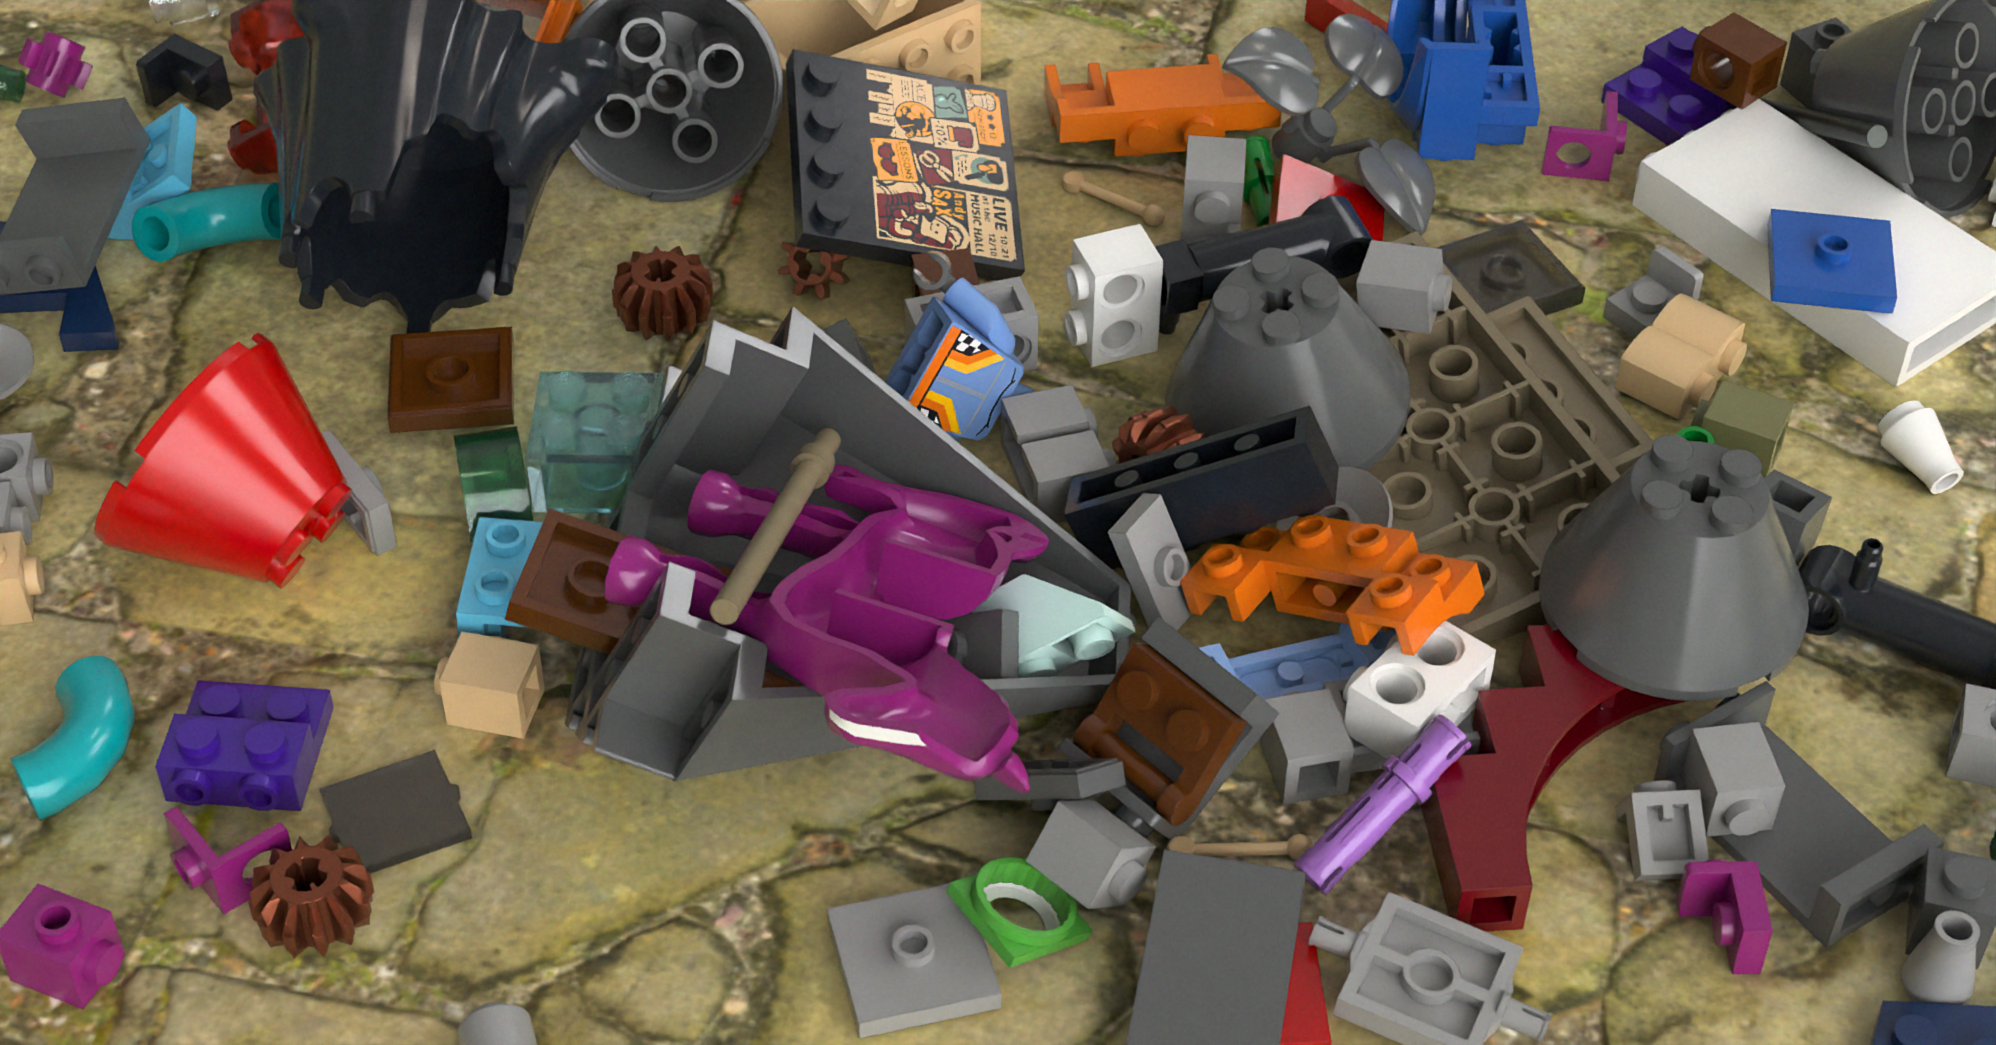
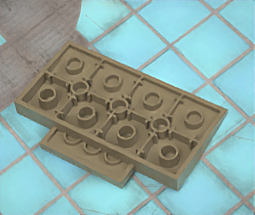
[1337,231,1654,644]

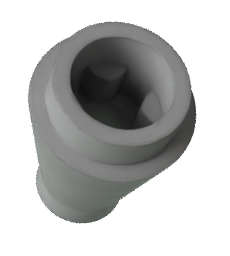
[1901,910,1980,1005]

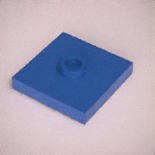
[1767,209,1897,314]

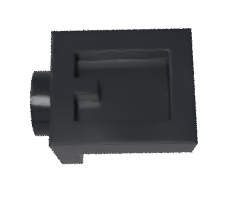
[136,34,233,111]

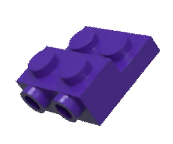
[1601,26,1737,146]
[155,680,334,811]

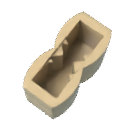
[1615,293,1747,420]

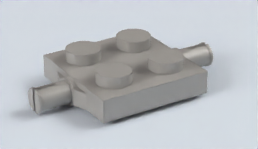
[1309,891,1553,1045]

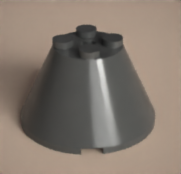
[563,0,784,202]
[1810,0,1996,217]
[1165,248,1411,471]
[1539,434,1809,701]

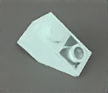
[971,574,1135,678]

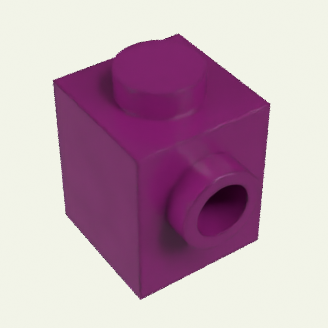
[0,883,125,1009]

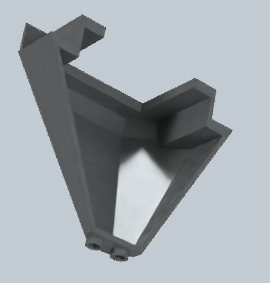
[565,306,1135,782]

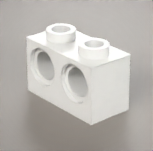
[1064,224,1163,367]
[1343,621,1496,759]

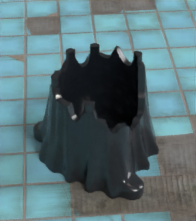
[253,0,620,334]

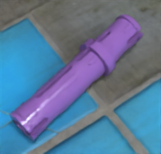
[1293,714,1471,896]

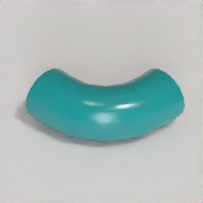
[131,182,281,262]
[10,656,135,821]

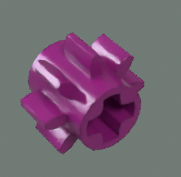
[18,30,93,98]

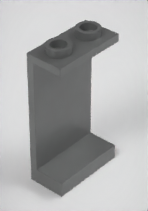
[0,97,151,295]
[1653,681,1945,948]
[1126,849,1306,1045]

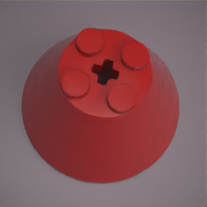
[94,333,352,589]

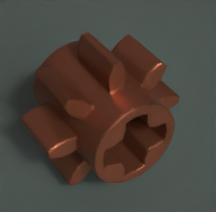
[778,242,853,299]

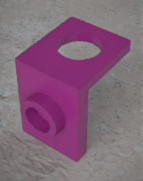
[1542,91,1627,181]
[164,806,292,914]

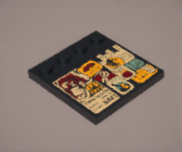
[786,49,1025,281]

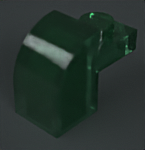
[453,426,533,543]

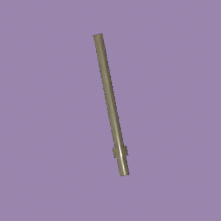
[710,428,841,625]

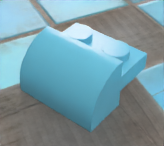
[108,103,197,240]

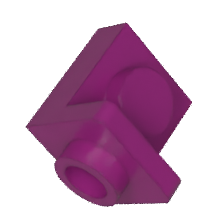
[1676,859,1773,974]

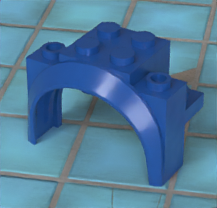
[1386,0,1540,161]

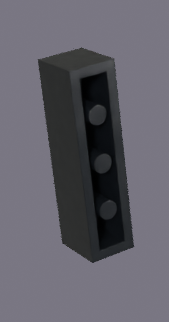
[1064,405,1339,569]

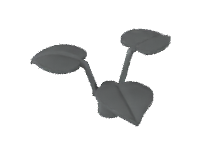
[1222,14,1435,236]

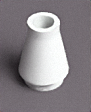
[1878,400,1964,494]

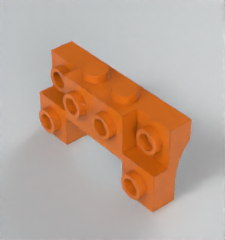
[1044,54,1282,157]
[1180,515,1485,656]

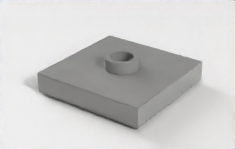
[827,883,1002,1039]

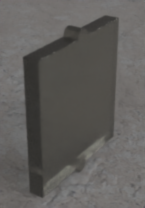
[319,750,472,873]

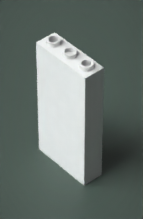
[1632,99,1996,387]

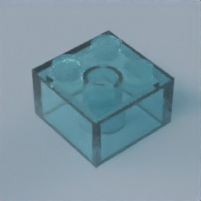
[525,371,665,513]

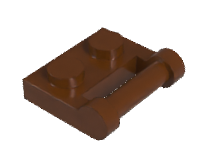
[1073,643,1247,826]

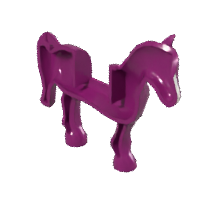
[605,465,1049,793]

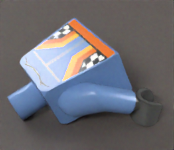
[885,251,1035,442]

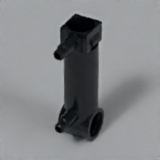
[1155,195,1373,335]
[1798,538,1996,690]

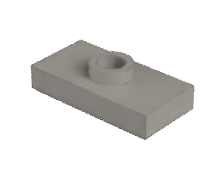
[322,430,397,556]
[1108,493,1191,631]

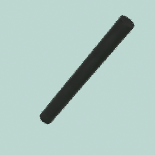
[1759,98,1888,148]

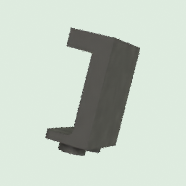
[1057,617,1279,840]

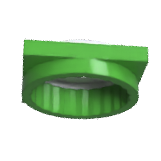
[946,857,1093,968]

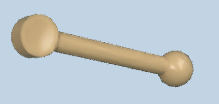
[1063,171,1165,226]
[1167,834,1313,861]

